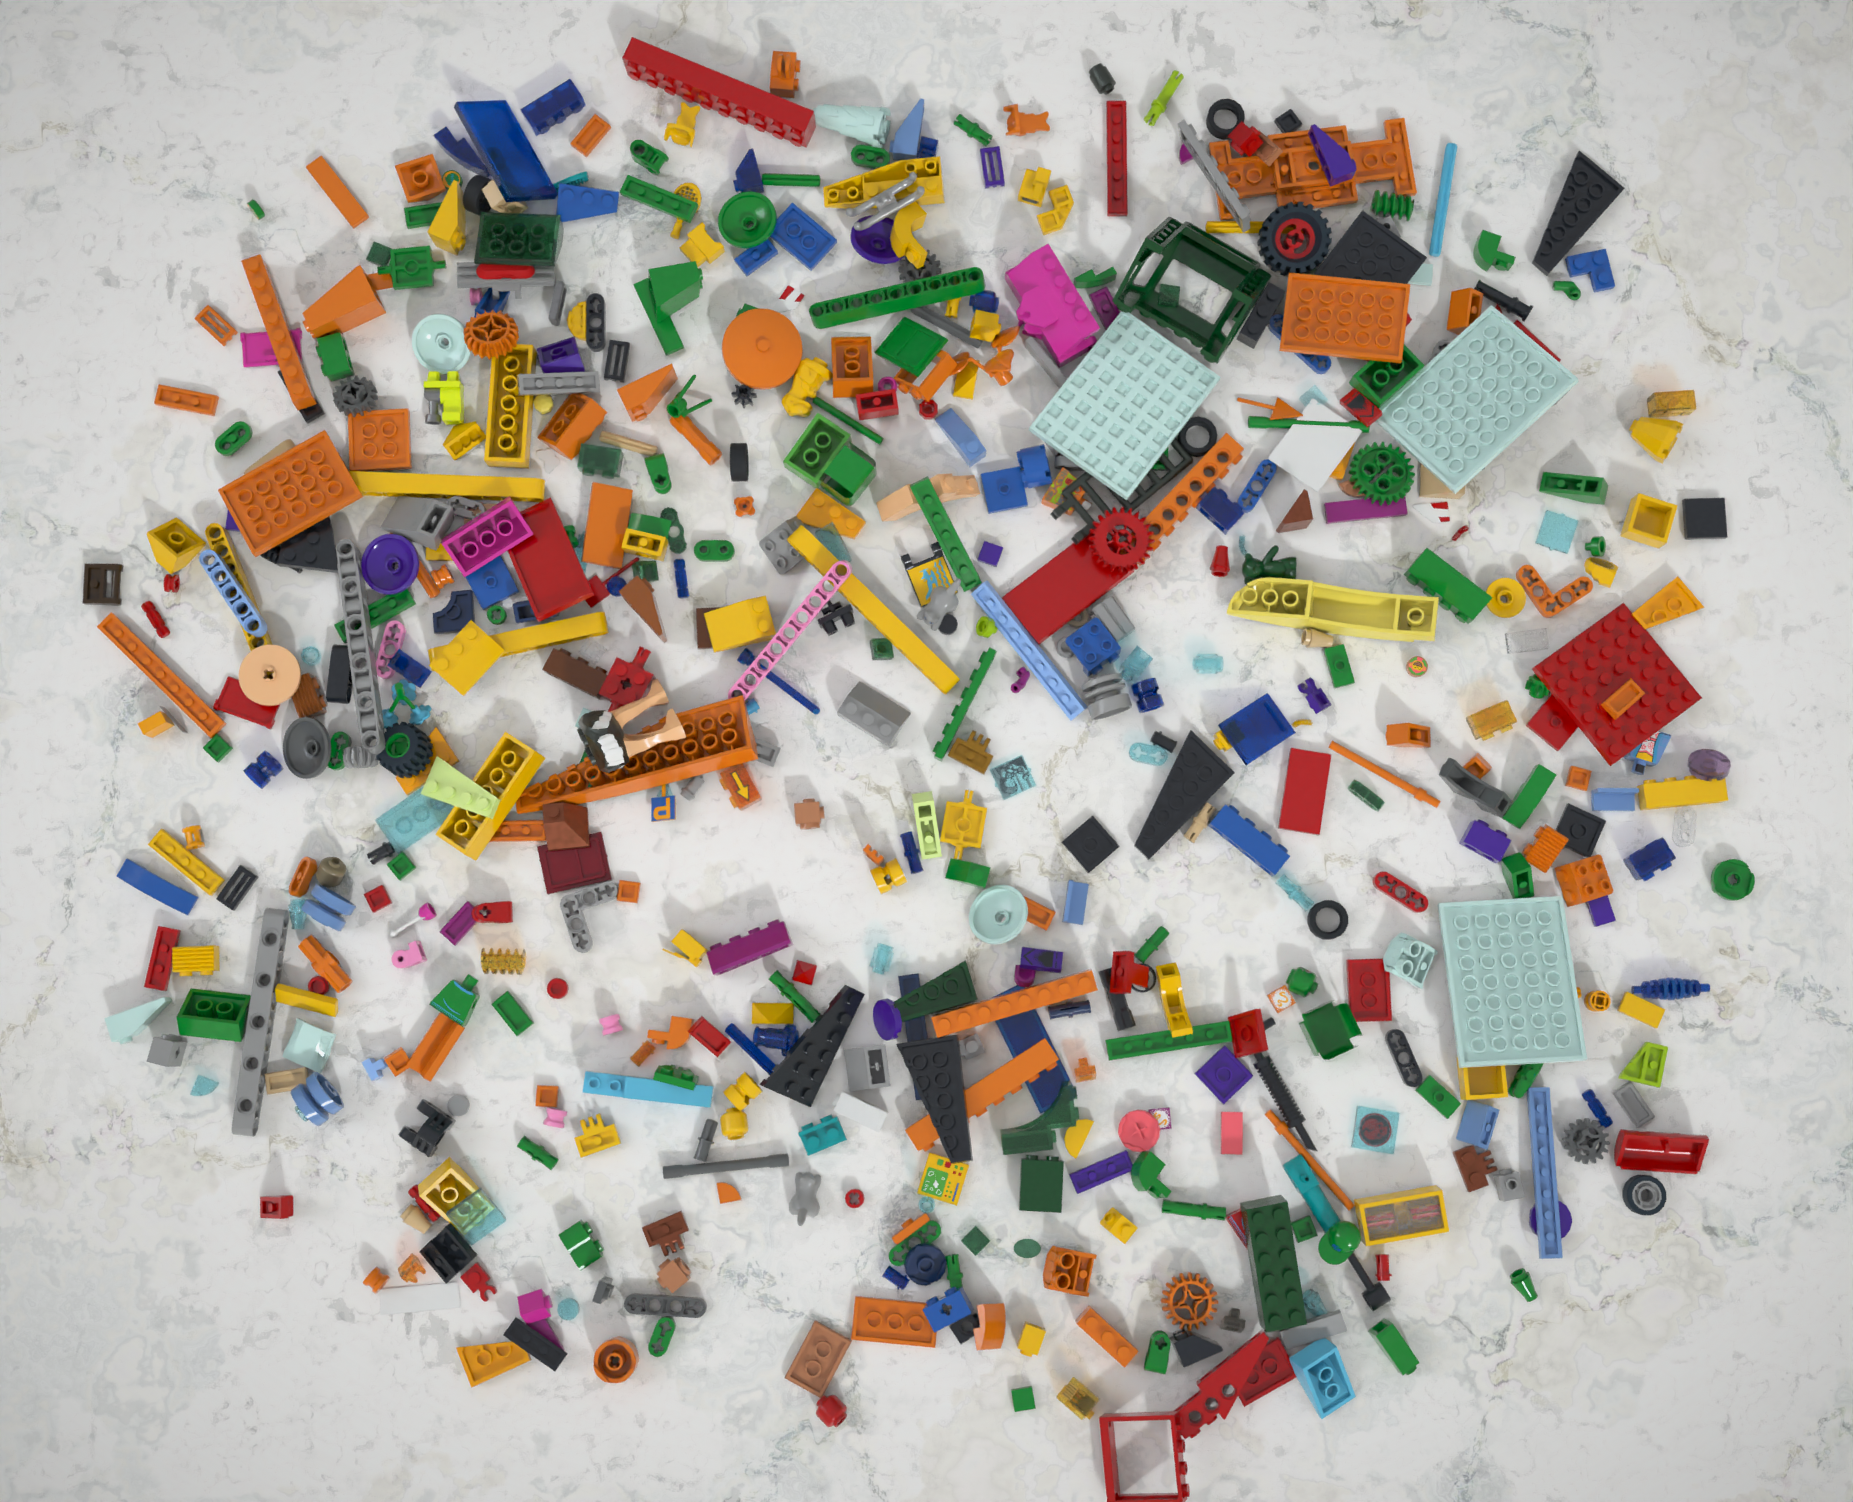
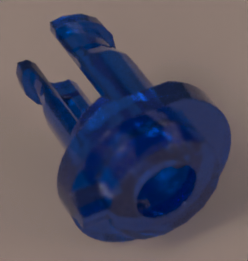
[753,1023,799,1057]

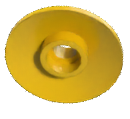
[1486,578,1526,618]

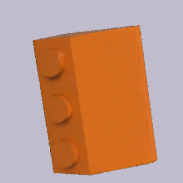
[537,393,607,460]

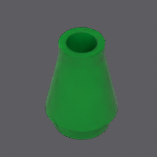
[1510,1268,1538,1302]

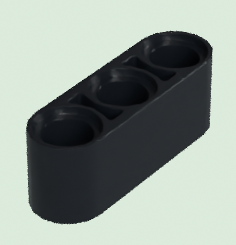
[326,644,353,704]

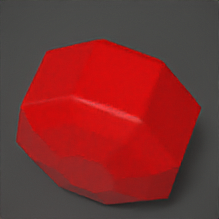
[919,399,938,420]

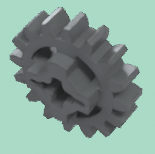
[898,250,941,283]
[333,375,378,417]
[1562,1118,1610,1164]

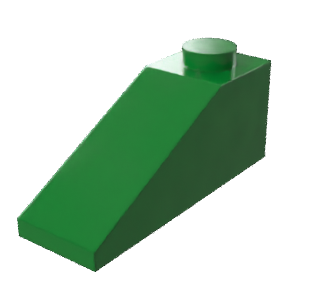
[1539,472,1608,505]

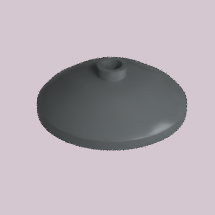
[283,717,331,779]

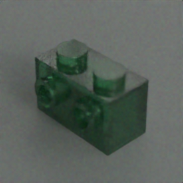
[577,443,624,479]

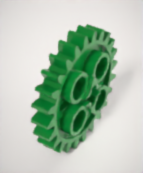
[1348,442,1415,505]

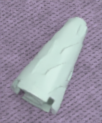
[813,104,891,148]

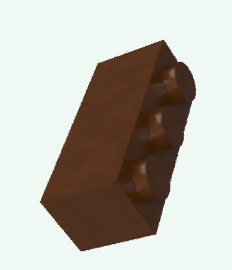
[542,648,607,700]

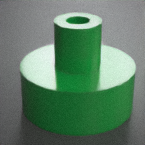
[1585,536,1606,557]

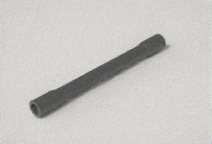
[663,1153,789,1179]

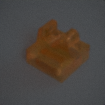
[1074,1058,1096,1083]
[398,1253,426,1283]

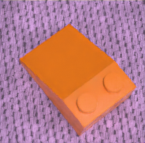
[831,337,873,398]
[617,364,678,422]

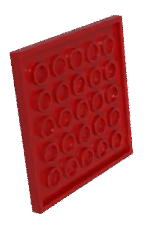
[1532,603,1702,766]

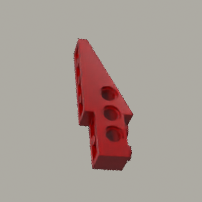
[1174,1329,1269,1439]

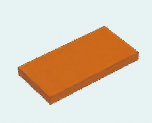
[581,482,633,569]
[851,1296,937,1348]

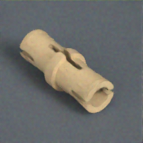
[1183,802,1217,843]

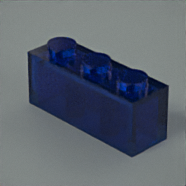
[520,79,586,136]

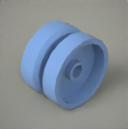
[301,883,356,931]
[291,1072,344,1126]

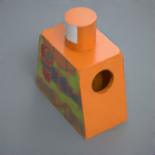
[1041,467,1092,516]

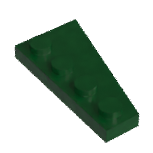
[892,960,978,1022]

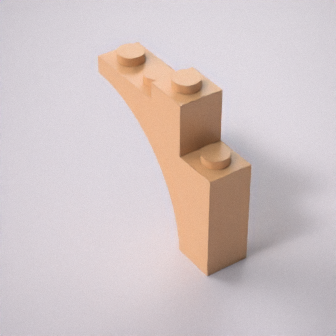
[876,473,980,521]

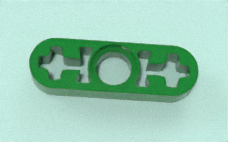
[889,1220,941,1266]

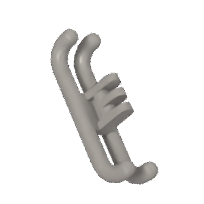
[846,172,925,231]

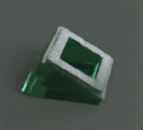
[632,561,659,582]

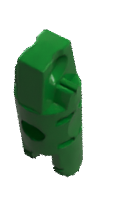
[1508,1063,1544,1098]

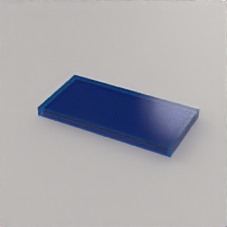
[454,100,558,202]

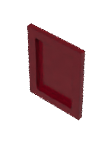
[537,832,612,894]

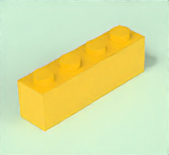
[1637,773,1728,811]

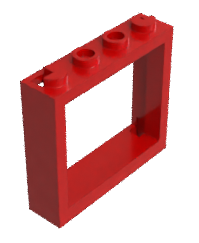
[1099,1411,1190,1502]

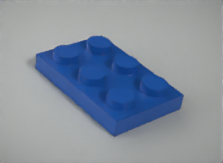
[770,203,837,271]

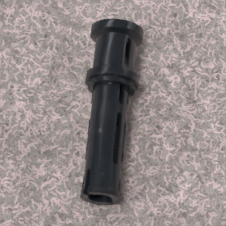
[1474,280,1533,322]

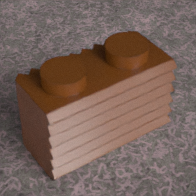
[292,673,328,718]

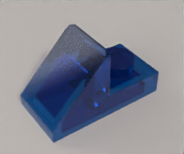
[387,649,432,688]

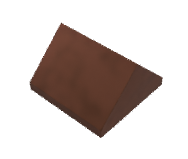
[1276,489,1313,533]

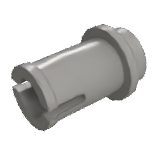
[680,776,705,801]

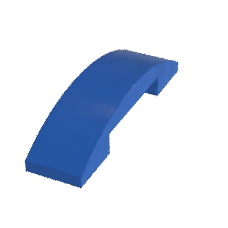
[117,858,199,915]

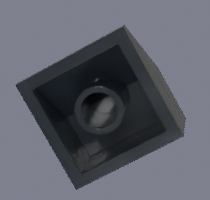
[1170,1328,1223,1368]

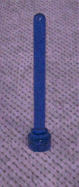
[737,648,820,714]

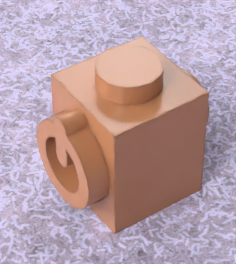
[794,799,825,830]
[656,1257,691,1293]

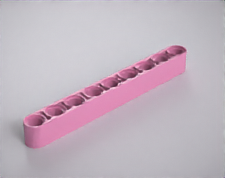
[728,560,852,701]

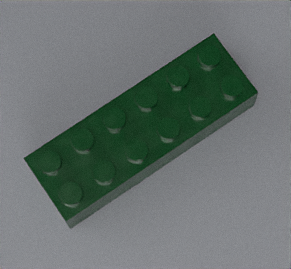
[1240,1195,1307,1333]

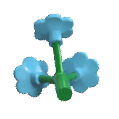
[382,679,432,728]

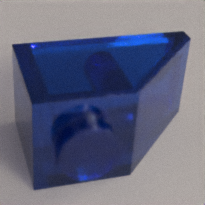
[733,148,764,193]

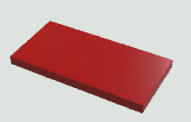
[507,497,594,622]
[1002,533,1134,645]

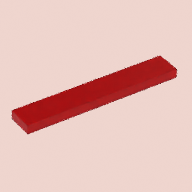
[1106,101,1128,216]

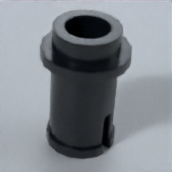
[1150,731,1177,753]
[367,842,395,865]

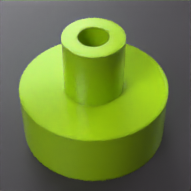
[976,616,997,638]

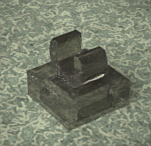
[1220,1308,1246,1333]

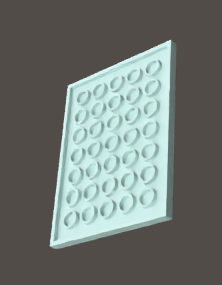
[1375,305,1578,494]
[1437,896,1587,1068]

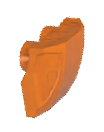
[1043,1246,1097,1297]

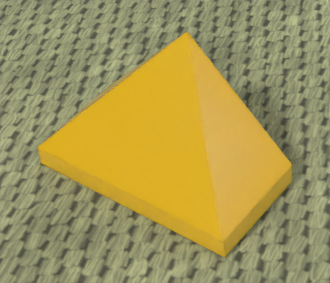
[953,360,980,400]
[443,421,486,460]
[752,1003,794,1024]

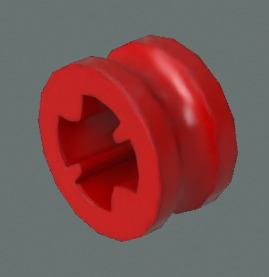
[164,574,180,593]
[845,1189,865,1208]

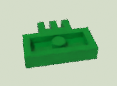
[653,1064,699,1091]

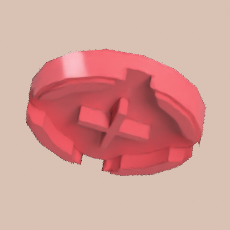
[1118,1110,1160,1152]

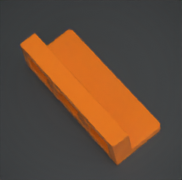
[406,1012,465,1082]

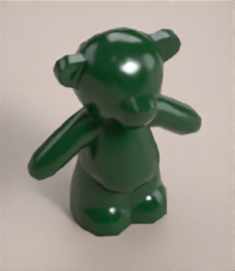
[1242,545,1297,585]

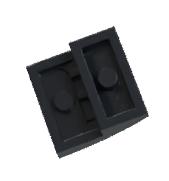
[419,1223,477,1284]

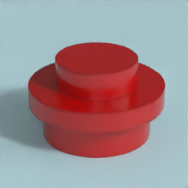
[308,976,329,995]

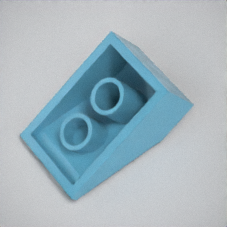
[1289,1338,1356,1419]

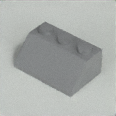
[837,681,911,748]

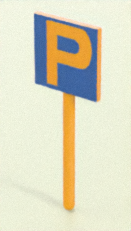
[651,784,676,822]

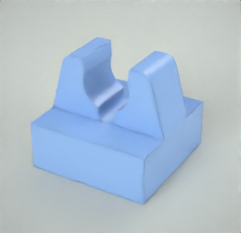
[362,1058,388,1081]

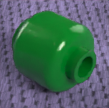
[1286,967,1319,997]

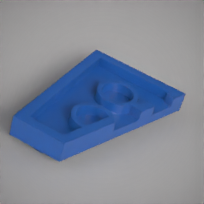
[555,183,619,224]

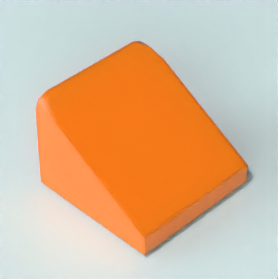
[1463,753,1492,779]

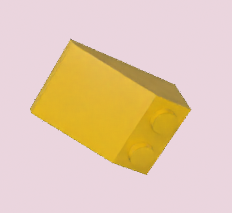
[427,180,466,256]
[704,596,776,653]
[418,1157,494,1235]

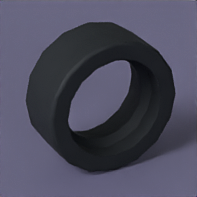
[1206,98,1245,140]
[463,175,491,216]
[1178,416,1217,457]
[730,443,749,482]
[1307,900,1348,940]

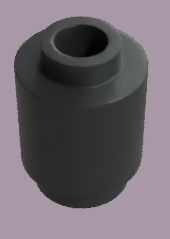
[1089,63,1116,95]

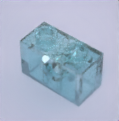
[1119,646,1153,683]

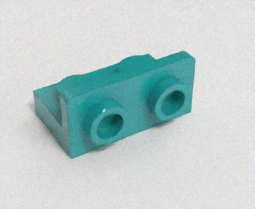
[798,1114,847,1156]

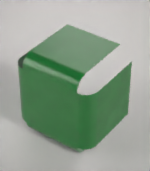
[820,442,877,506]
[1299,999,1363,1060]

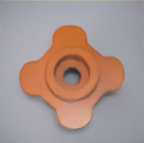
[734,496,755,517]

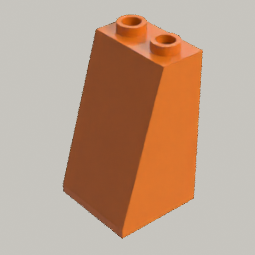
[302,265,386,339]

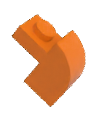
[647,1016,694,1049]

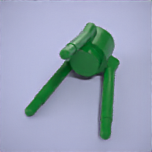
[667,375,712,418]

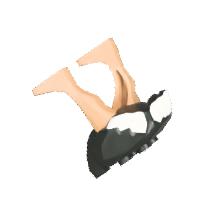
[577,679,686,773]

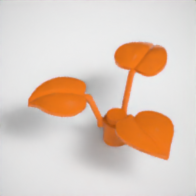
[949,326,1020,386]

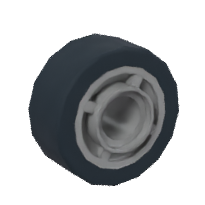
[1622,1175,1666,1215]

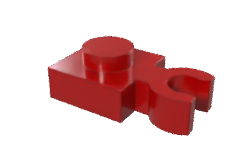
[460,1262,498,1302]

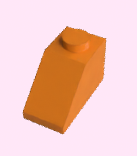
[1386,723,1431,748]

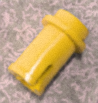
[945,298,962,318]

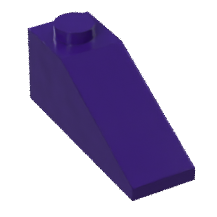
[1308,124,1357,187]

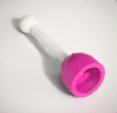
[390,902,437,937]

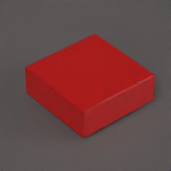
[364,885,392,913]

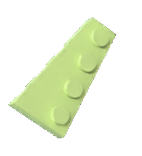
[421,756,500,819]

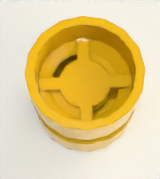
[870,858,907,894]
[723,1072,763,1111]

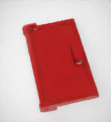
[213,676,280,729]

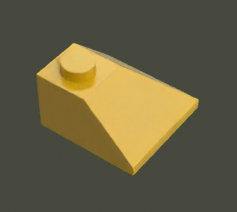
[147,517,206,574]

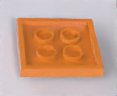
[348,408,412,472]

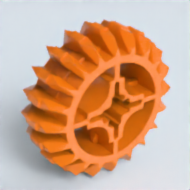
[463,310,519,360]
[1161,1272,1218,1331]

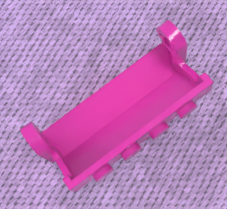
[1005,244,1100,368]

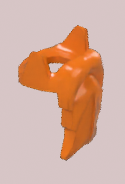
[1003,104,1050,136]

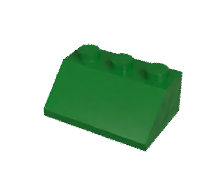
[176,988,251,1042]

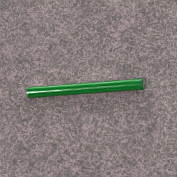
[812,396,884,445]

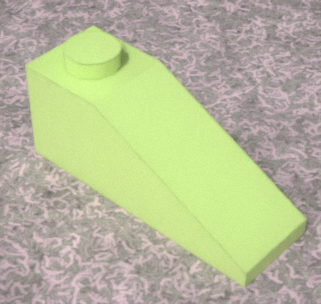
[912,791,942,860]

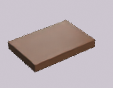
[784,1320,852,1398]

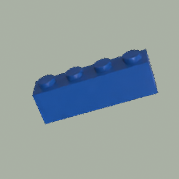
[1208,804,1290,877]

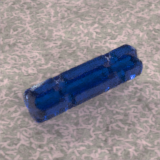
[674,559,689,599]
[1582,1089,1613,1128]

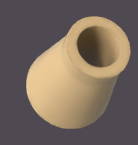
[1301,628,1333,648]
[400,1204,432,1234]

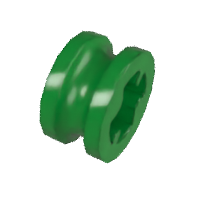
[487,605,507,625]

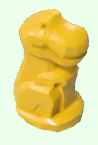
[782,357,833,417]

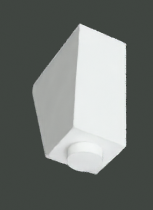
[832,1092,888,1133]

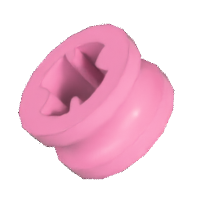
[470,288,483,305]

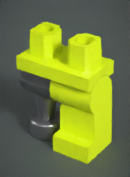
[424,371,464,425]

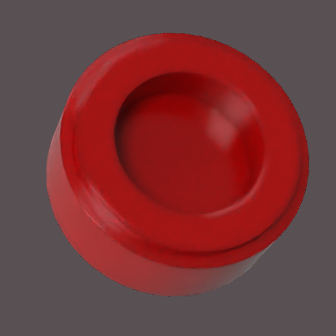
[547,978,569,999]

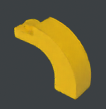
[890,201,928,269]
[1156,962,1193,1038]

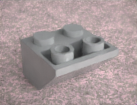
[844,1044,891,1091]

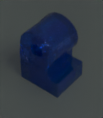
[917,136,938,159]

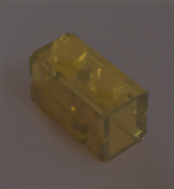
[1647,390,1696,418]
[1466,700,1517,741]

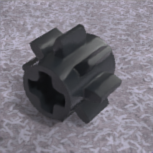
[731,385,757,408]

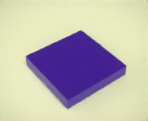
[1194,1045,1253,1105]

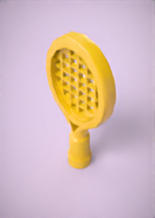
[670,183,702,239]

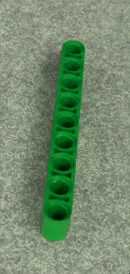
[809,267,986,329]

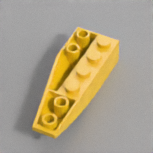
[823,156,945,209]

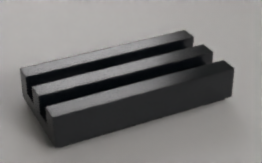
[604,340,630,383]
[216,865,258,911]

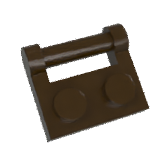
[82,564,124,606]

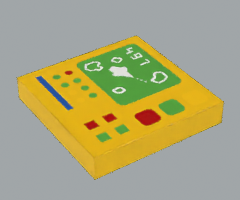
[917,1152,969,1206]

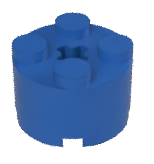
[1016,444,1052,489]

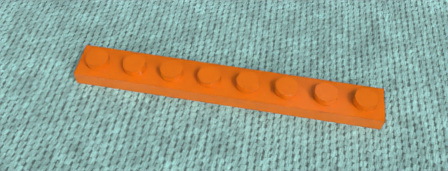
[97,612,227,738]

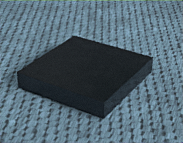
[1682,498,1727,540]
[1556,803,1606,858]
[1061,816,1120,873]

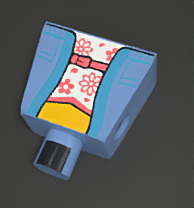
[1624,731,1671,775]

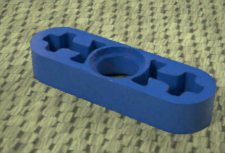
[1237,459,1277,513]

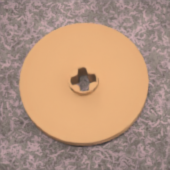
[239,645,301,706]

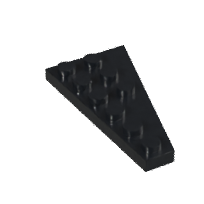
[1532,150,1625,276]
[1134,730,1235,860]
[760,985,865,1107]
[896,1035,973,1164]

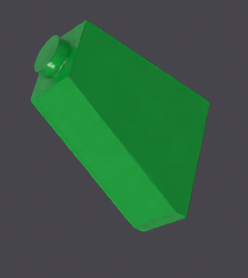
[1368,1318,1420,1375]

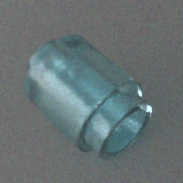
[1192,654,1223,674]
[869,943,894,975]

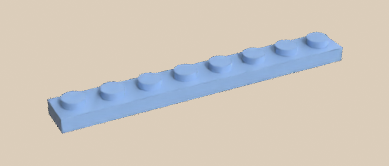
[971,580,1087,721]

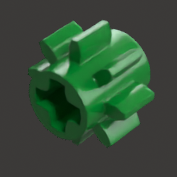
[1525,674,1550,699]

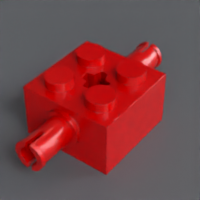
[599,646,656,712]

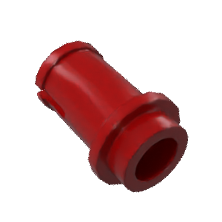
[1375,1254,1392,1281]

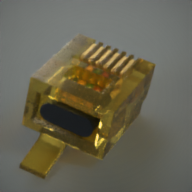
[1056,1377,1100,1420]

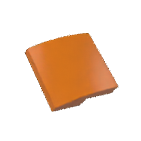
[973,1303,1006,1350]

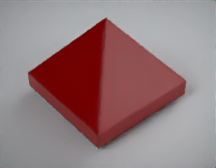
[792,960,817,985]

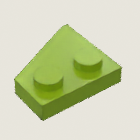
[1618,1042,1668,1088]

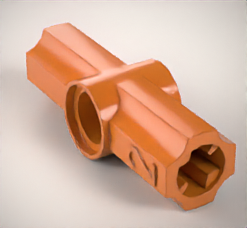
[298,935,353,993]

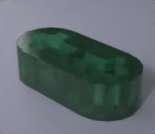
[1347,780,1385,812]

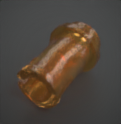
[630,1040,656,1067]

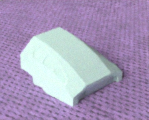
[1383,933,1438,989]
[283,1018,337,1073]

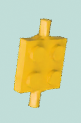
[940,790,987,860]

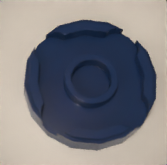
[904,1243,947,1286]

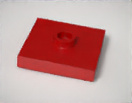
[1526,694,1578,751]
[1228,1009,1268,1058]

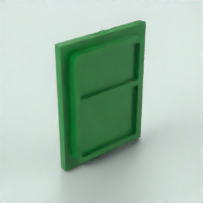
[875,316,948,377]

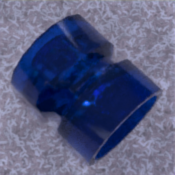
[1131,678,1164,713]
[243,750,284,789]

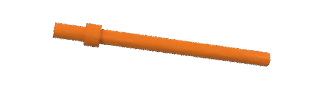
[1328,741,1441,808]
[1264,1109,1355,1211]

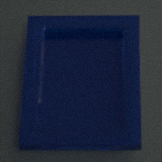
[1218,693,1296,765]

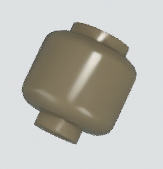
[316,857,346,888]

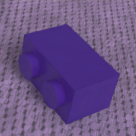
[1459,819,1512,863]

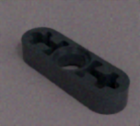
[586,293,606,352]
[1385,1029,1423,1087]

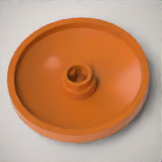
[722,308,802,390]

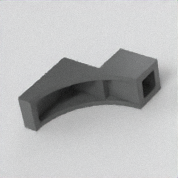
[1438,758,1512,818]

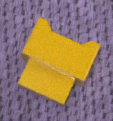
[679,222,725,268]

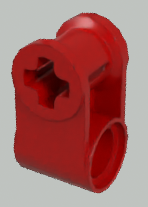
[471,901,513,923]

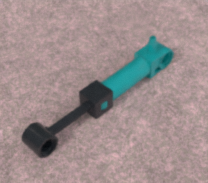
[1282,1154,1391,1311]

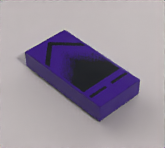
[1020,947,1063,973]

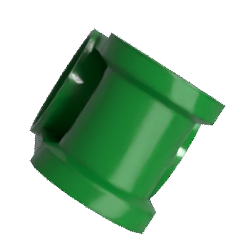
[630,140,669,176]
[644,453,672,494]
[1144,1330,1171,1375]

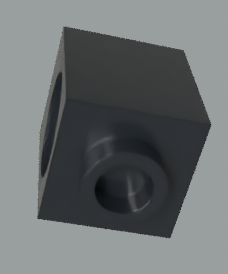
[949,1313,980,1344]

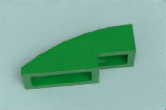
[1502,764,1556,829]

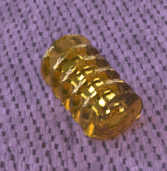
[481,948,526,975]

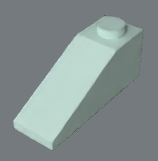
[104,997,172,1045]

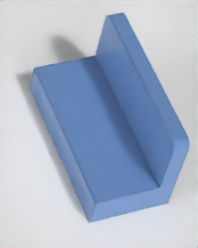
[1591,788,1639,811]
[1062,880,1089,925]
[1456,1100,1500,1150]

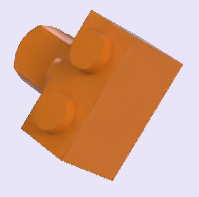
[770,51,801,98]

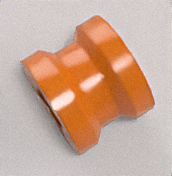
[431,564,455,589]
[363,1267,390,1294]

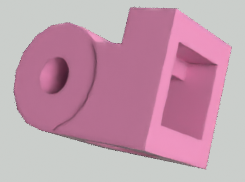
[392,941,427,968]

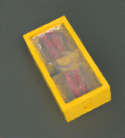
[1354,1185,1449,1246]

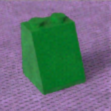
[648,261,703,323]

